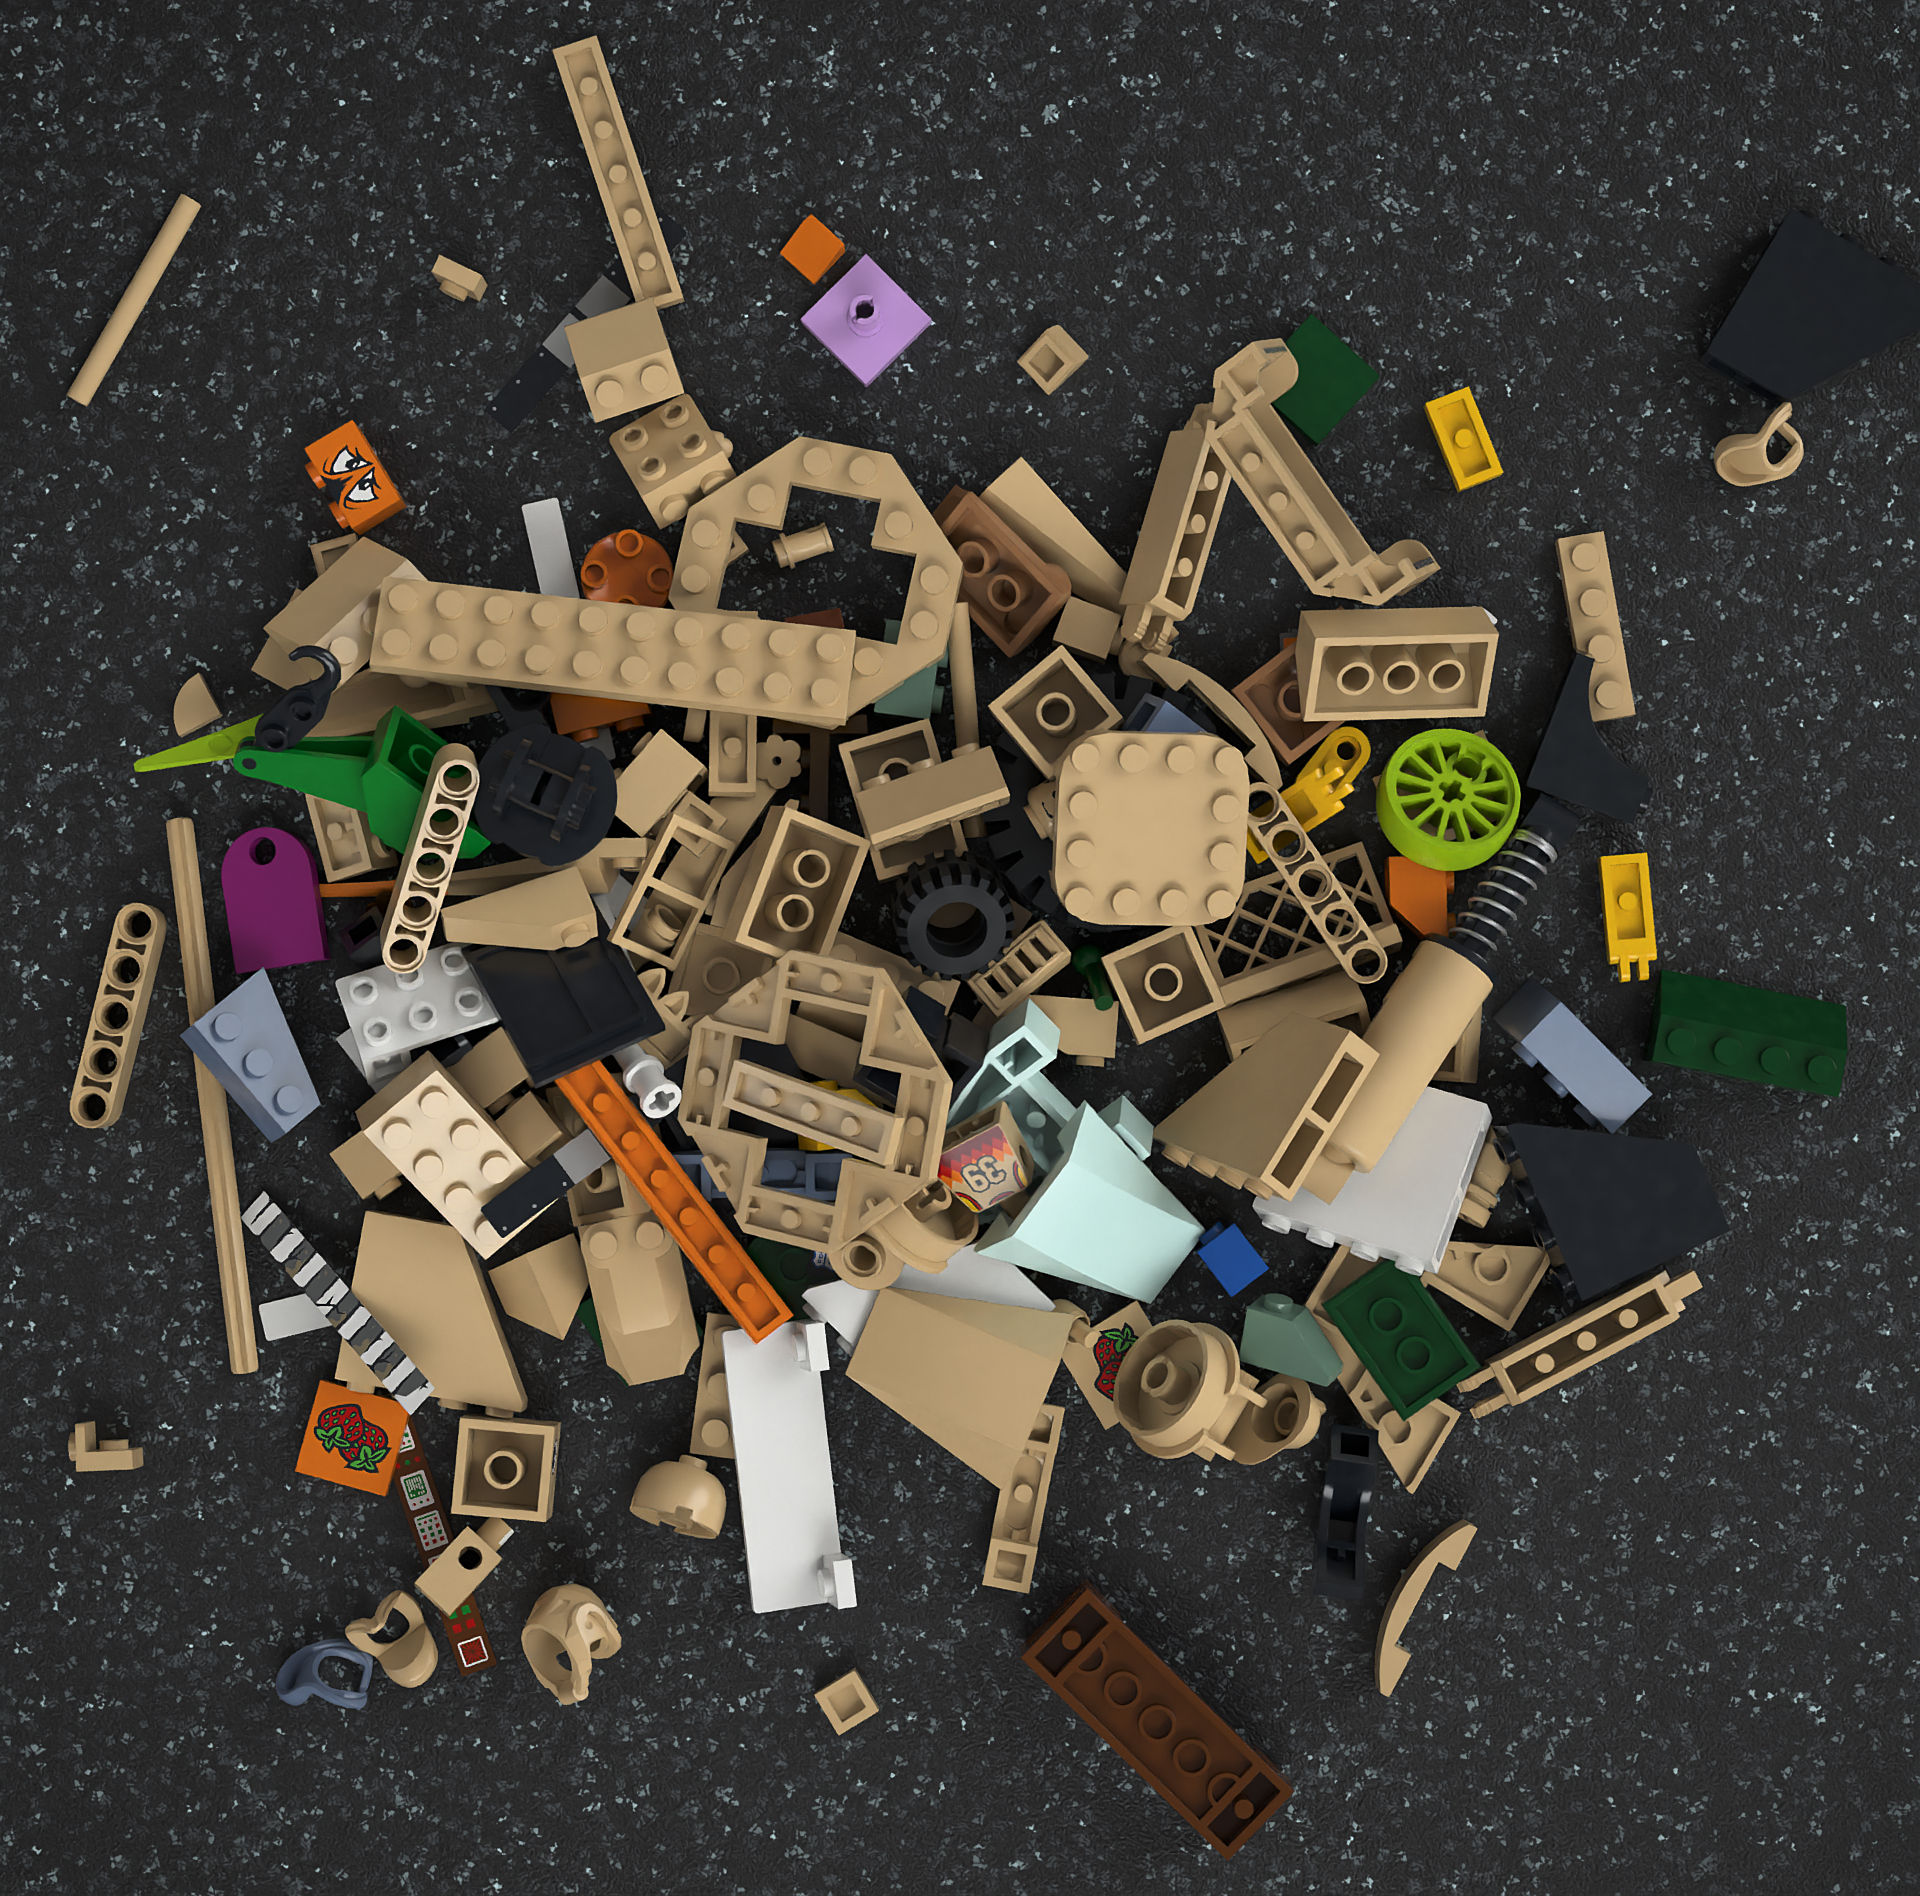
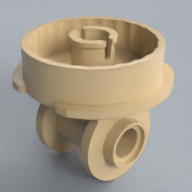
[828,1161,979,1290]
[1113,1319,1268,1462]

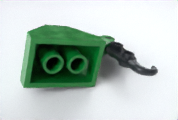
[233,645,492,859]

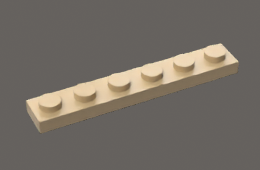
[552,36,685,310]

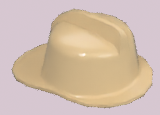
[1224,1373,1327,1465]

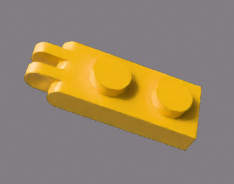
[1246,766,1355,864]
[1597,853,1657,982]

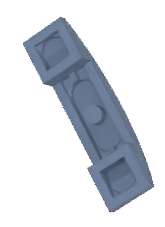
[671,1148,853,1201]

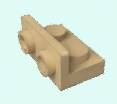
[305,793,398,883]

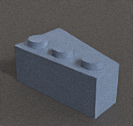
[179,967,321,1143]

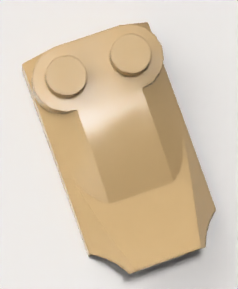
[578,1211,700,1386]

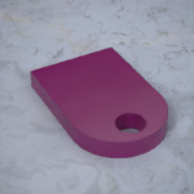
[221,827,331,974]

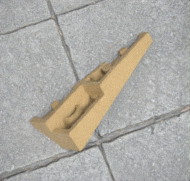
[978,457,1179,644]

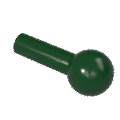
[1071,941,1114,1011]

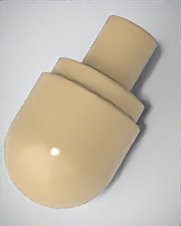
[1052,1299,1099,1348]

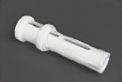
[612,1043,682,1118]

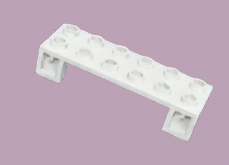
[335,895,635,1085]
[721,1318,857,1613]

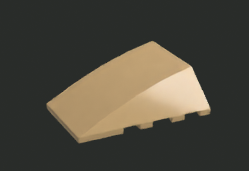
[845,1287,1075,1491]

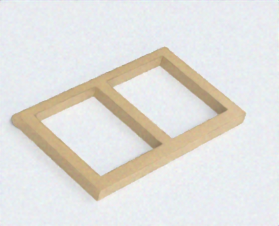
[607,812,738,971]

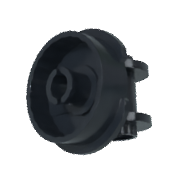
[473,723,618,867]

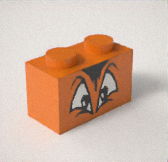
[304,420,407,535]

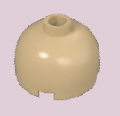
[630,1455,726,1539]

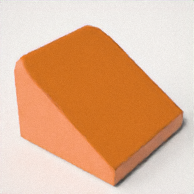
[780,214,846,285]

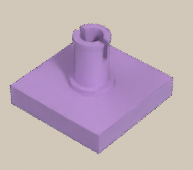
[800,254,932,388]

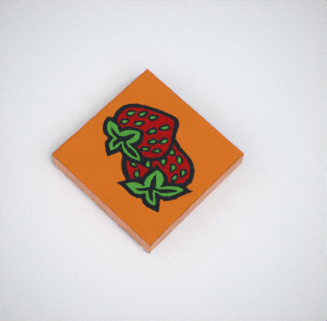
[295,1379,410,1496]

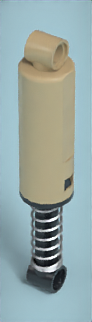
[1301,791,1582,1205]

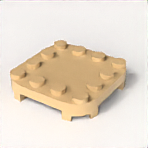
[1049,728,1250,926]

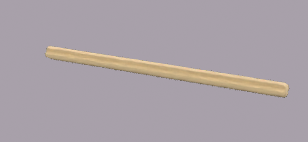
[166,817,259,1374]

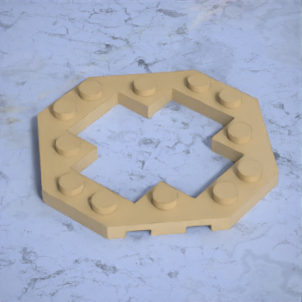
[668,436,964,730]
[677,950,953,1254]

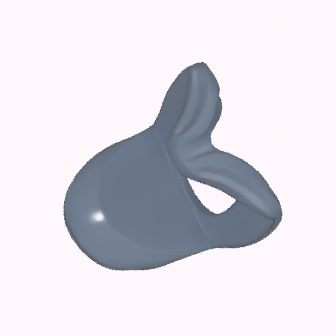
[275,1638,373,1710]

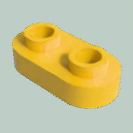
[1294,727,1371,791]

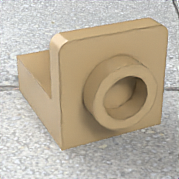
[68,1421,143,1472]

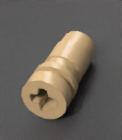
[1458,1125,1511,1228]

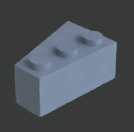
[1492,978,1652,1134]

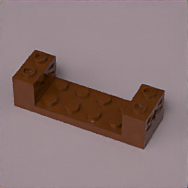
[1020,1579,1295,1861]

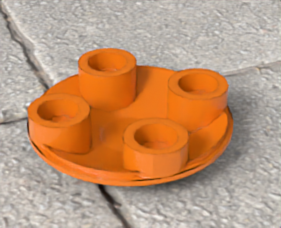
[580,529,674,608]

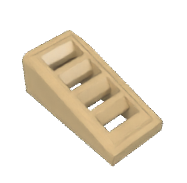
[967,919,1071,1019]

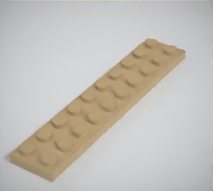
[369,576,856,726]

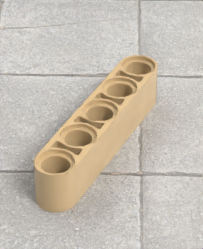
[380,743,480,974]
[1248,782,1387,984]
[70,903,167,1128]

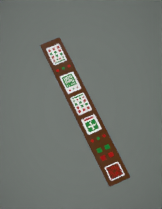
[393,1415,497,1676]

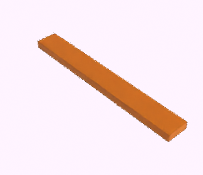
[554,1060,794,1345]

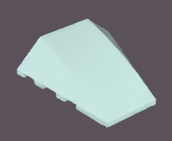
[974,1100,1206,1304]

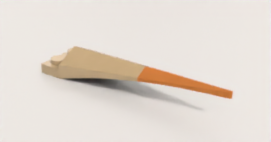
[319,838,666,897]

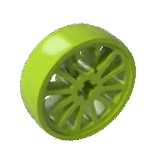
[1376,729,1521,871]

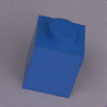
[1194,1221,1269,1297]

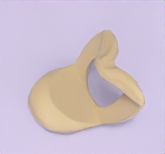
[1714,402,1804,486]
[345,1590,438,1688]

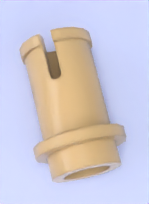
[772,522,834,569]

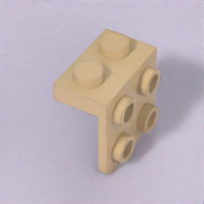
[609,394,737,530]

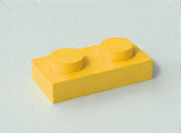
[1423,386,1503,492]

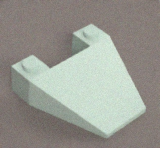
[945,998,1154,1225]

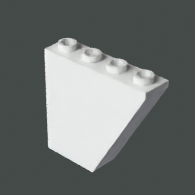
[1252,1086,1492,1276]
[801,1239,1056,1357]

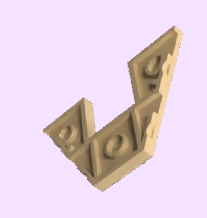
[1303,1241,1551,1494]

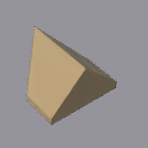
[488,1233,589,1340]

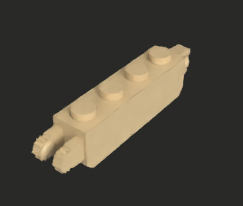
[1119,402,1232,654]
[1456,1269,1703,1419]

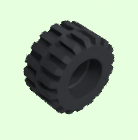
[890,849,1015,981]

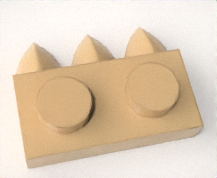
[636,968,712,1071]

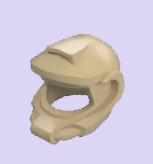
[521,1583,621,1705]

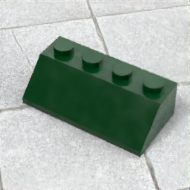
[1643,969,1848,1097]

